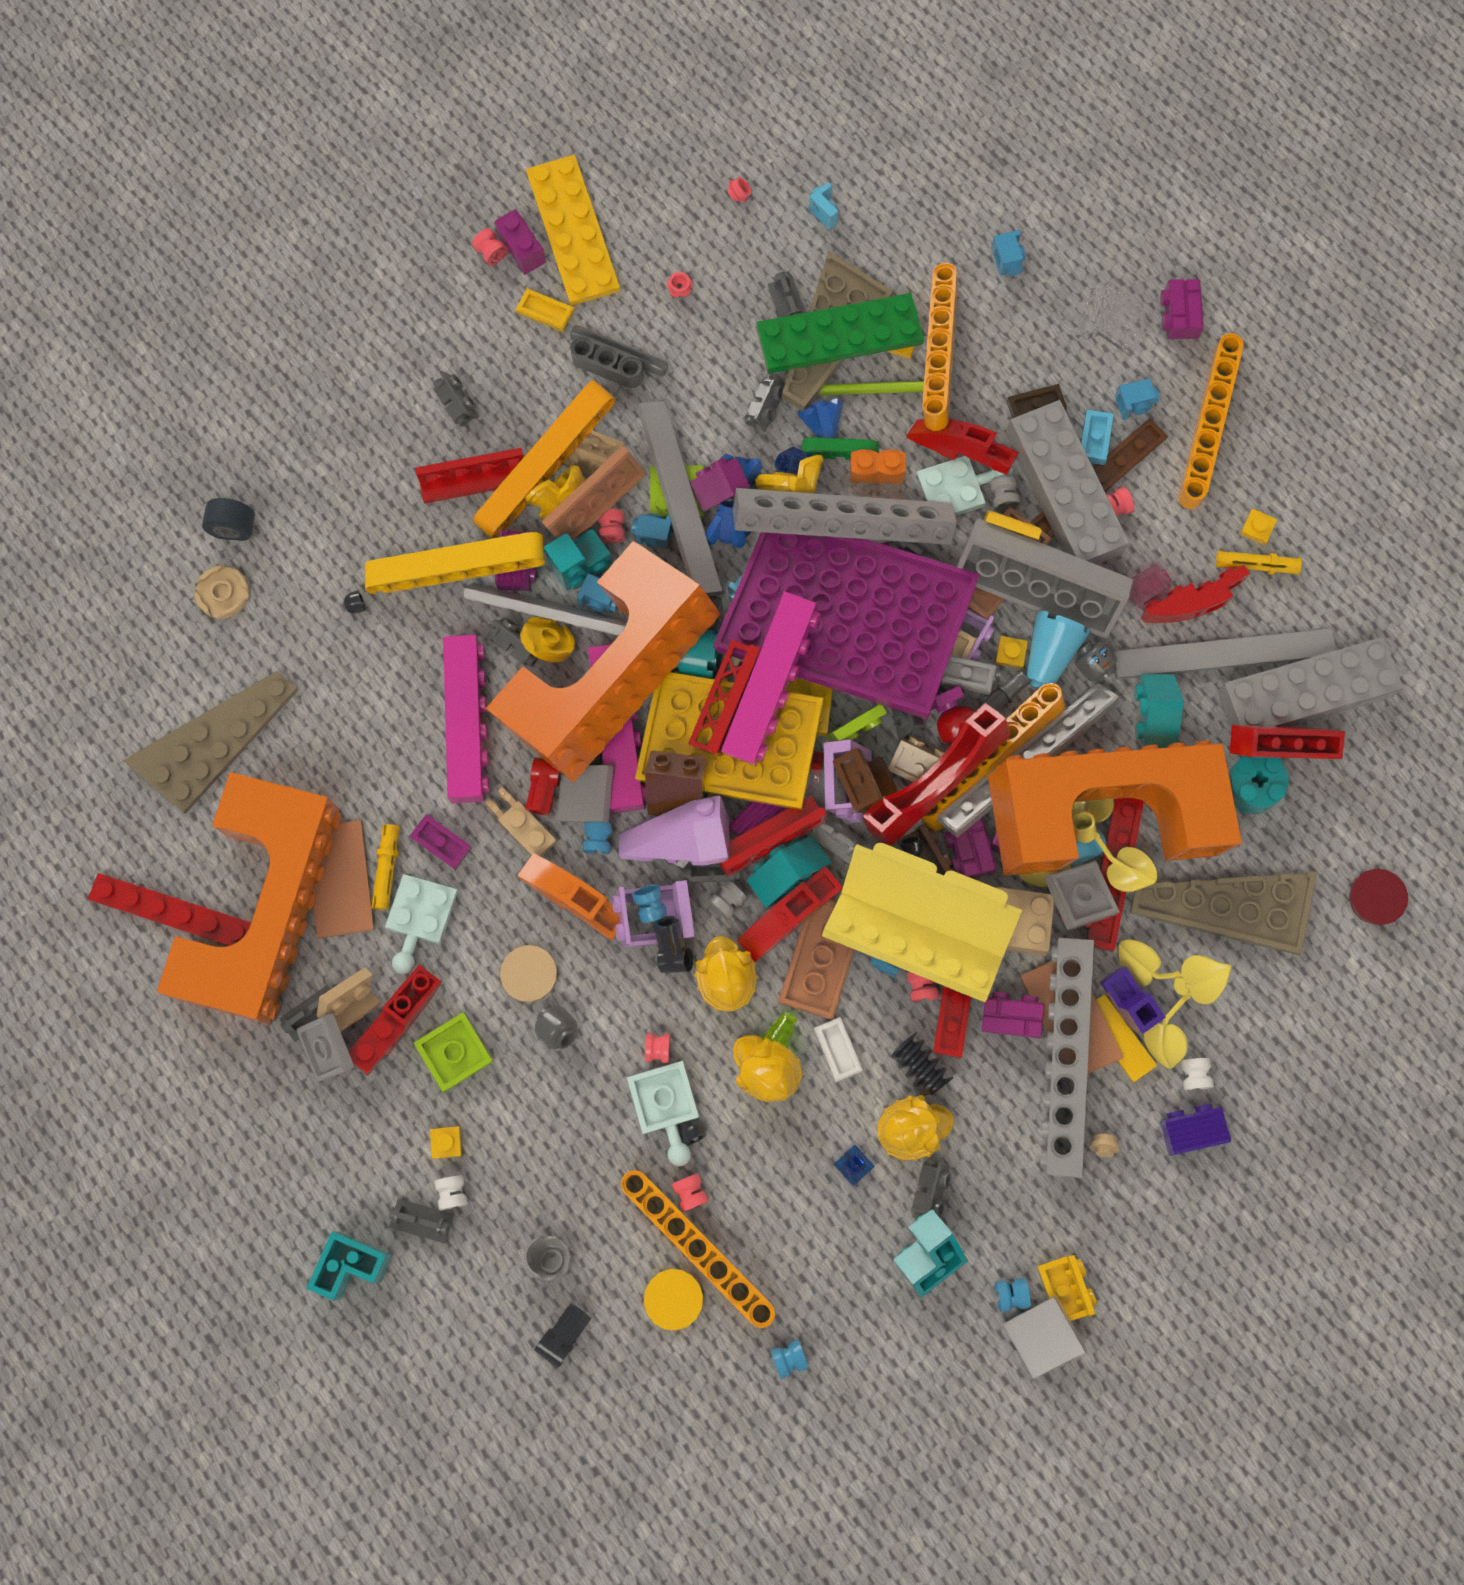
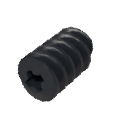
[891,1032,954,1096]

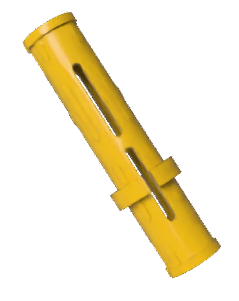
[1215,550,1302,575]
[371,824,401,911]

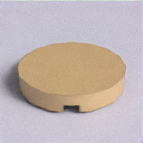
[194,566,250,619]
[500,945,557,1002]

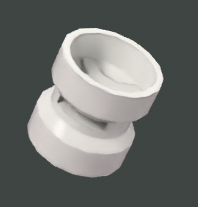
[1181,1058,1214,1090]
[434,1175,468,1211]

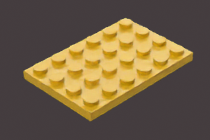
[635,672,824,810]

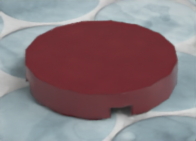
[1349,868,1408,926]

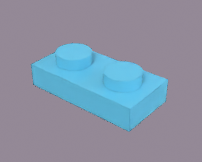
[1081,410,1114,465]

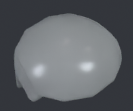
[524,1235,572,1282]

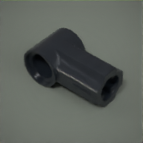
[653,916,693,973]
[534,1303,592,1369]

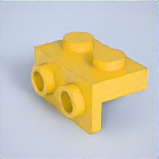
[1036,1255,1097,1321]

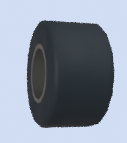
[202,498,255,541]

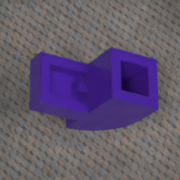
[1099,966,1166,1034]

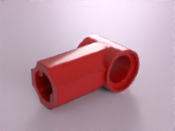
[525,757,560,816]

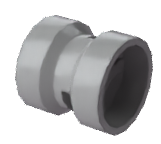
[990,476,1021,512]
[708,880,748,920]

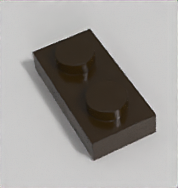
[1007,384,1067,419]

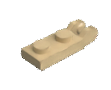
[485,787,557,857]

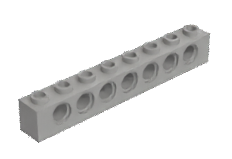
[732,488,957,545]
[1041,938,1094,1178]

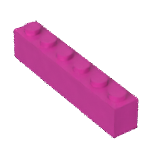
[721,591,821,767]
[443,635,490,804]
[588,644,647,814]

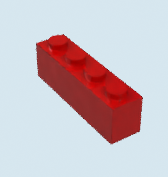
[1229,725,1345,759]

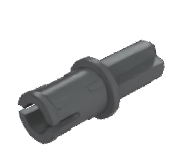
[979,671,1030,711]

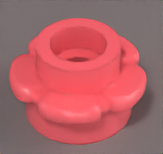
[728,177,752,203]
[667,272,693,298]

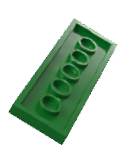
[756,293,924,374]

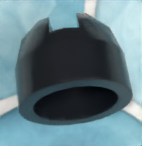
[343,590,366,614]
[899,836,923,857]
[681,1121,707,1146]

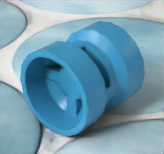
[582,822,612,855]
[632,885,667,923]
[995,1278,1031,1312]
[770,1340,809,1379]

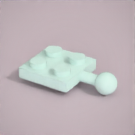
[917,456,1013,516]
[385,874,458,974]
[627,1061,699,1166]

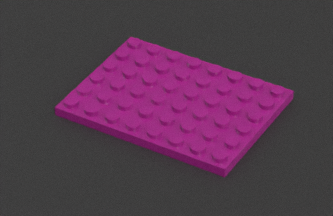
[713,532,980,719]

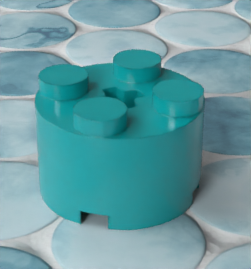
[676,629,722,680]
[1228,756,1289,814]

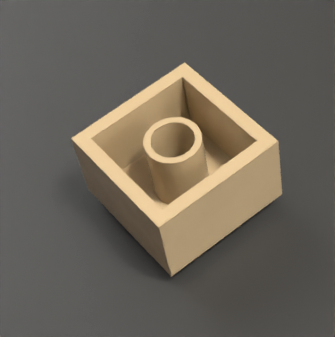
[997,887,1054,956]

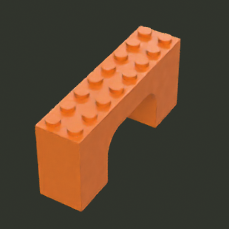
[486,541,721,783]
[988,741,1242,876]
[156,772,341,1025]

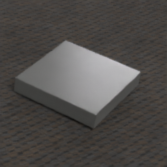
[557,765,613,823]
[1044,860,1119,930]
[296,1013,354,1082]
[1003,1295,1087,1379]

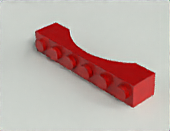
[862,703,1010,846]

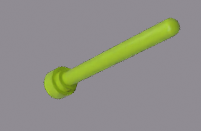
[818,381,937,395]

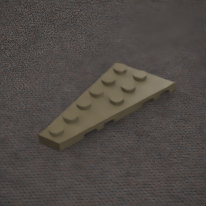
[782,251,893,412]
[123,671,298,814]
[1129,872,1317,955]

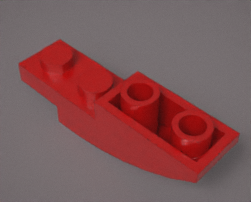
[906,419,1019,475]
[1141,565,1250,623]
[737,866,843,963]
[348,965,442,1076]

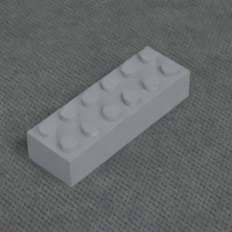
[1006,400,1129,565]
[956,518,1133,639]
[1217,637,1403,729]

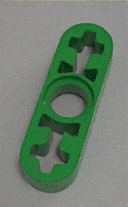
[801,437,880,460]

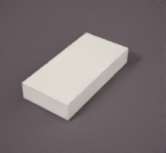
[814,1017,863,1082]

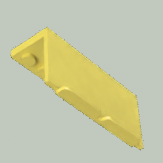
[822,843,1022,1002]

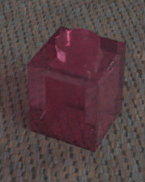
[1129,563,1172,610]

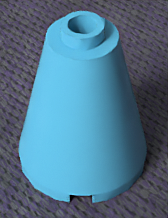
[1027,611,1090,689]

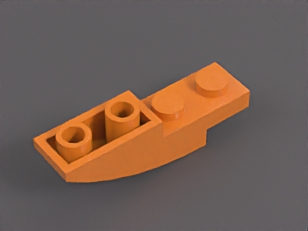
[517,853,629,941]

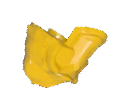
[755,455,824,493]
[525,464,586,519]
[694,936,758,1012]
[733,1035,804,1102]
[877,1095,954,1162]

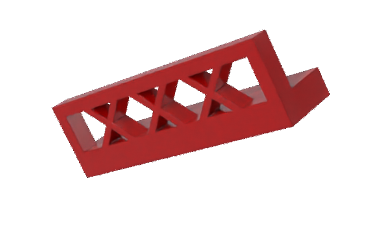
[415,447,524,504]
[688,640,761,757]
[719,795,826,878]

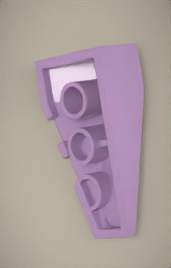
[619,795,729,866]

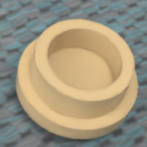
[1090,1134,1120,1157]

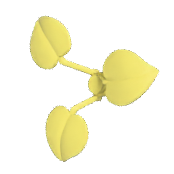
[1019,799,1157,892]
[1118,939,1232,1069]

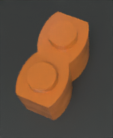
[850,450,906,486]

